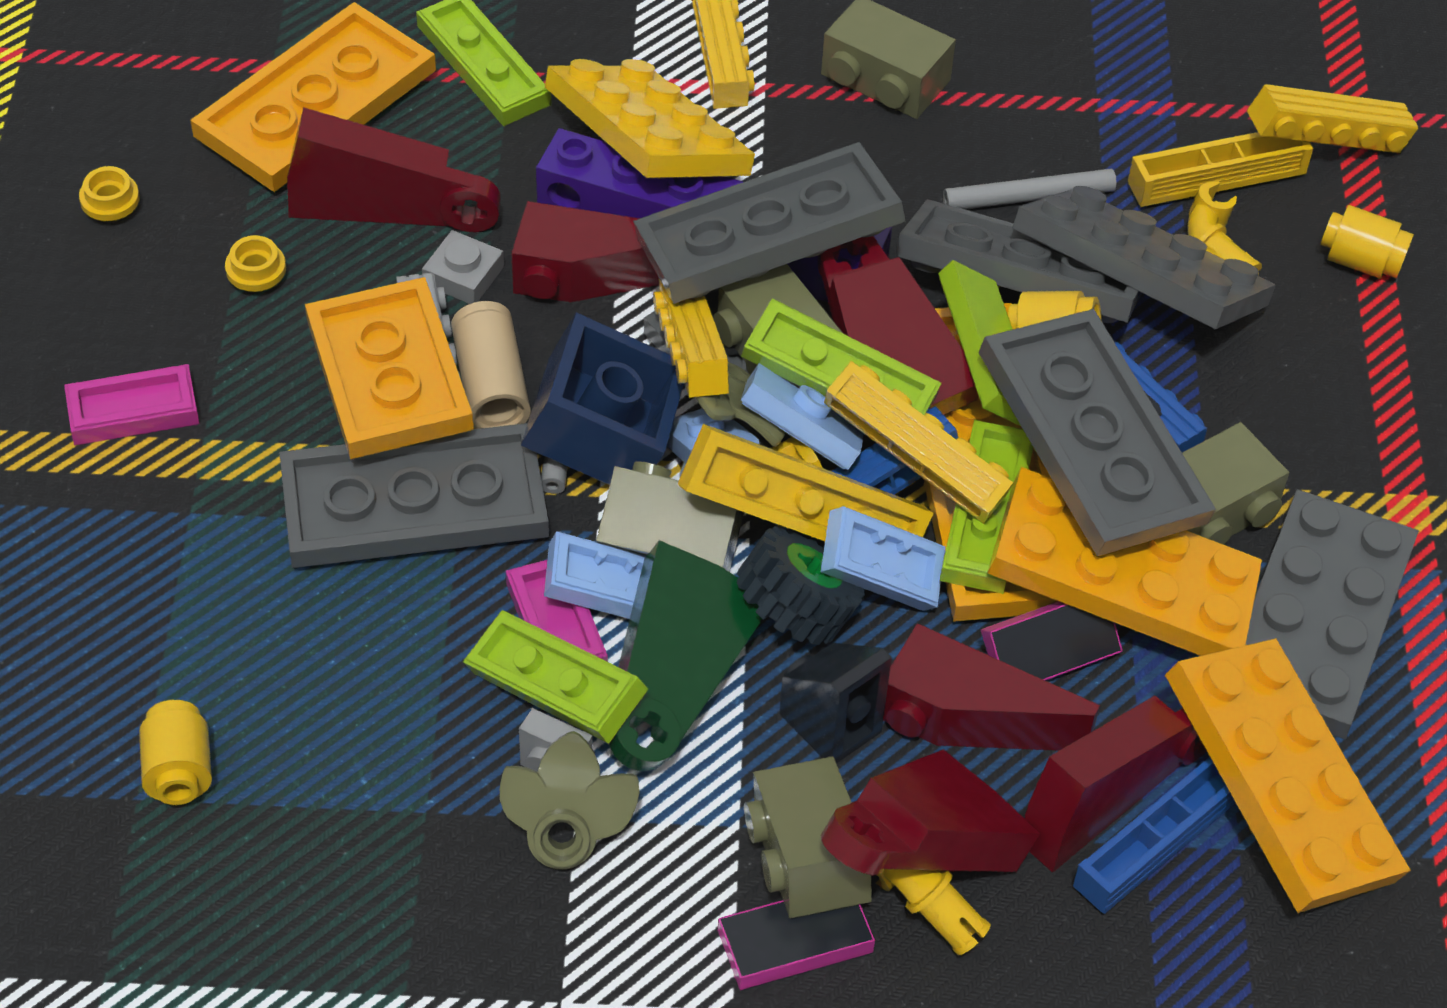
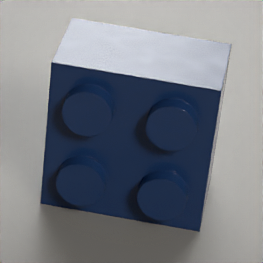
[521,312,684,485]

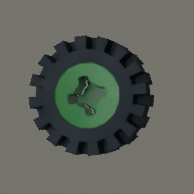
[736,525,864,645]

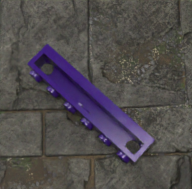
[536,128,892,303]

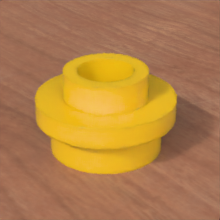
[79,166,140,221]
[225,235,286,292]

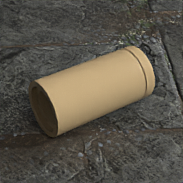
[451,301,531,429]

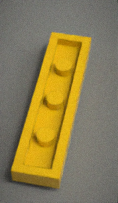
[678,424,933,541]

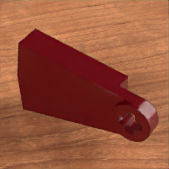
[287,107,501,232]
[817,236,978,438]
[1025,696,1207,873]
[821,749,1041,875]

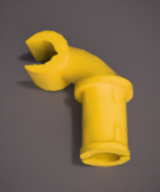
[1188,181,1262,275]
[876,869,991,955]

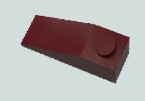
[512,201,659,302]
[883,623,1100,751]

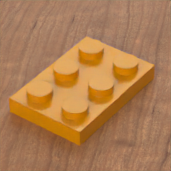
[305,277,474,459]

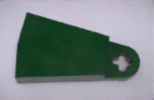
[609,540,762,771]

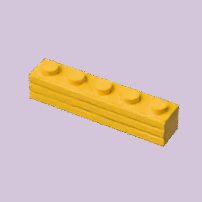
[691,0,755,109]
[1247,84,1418,153]
[1128,132,1313,207]
[653,279,729,398]
[824,361,1013,524]

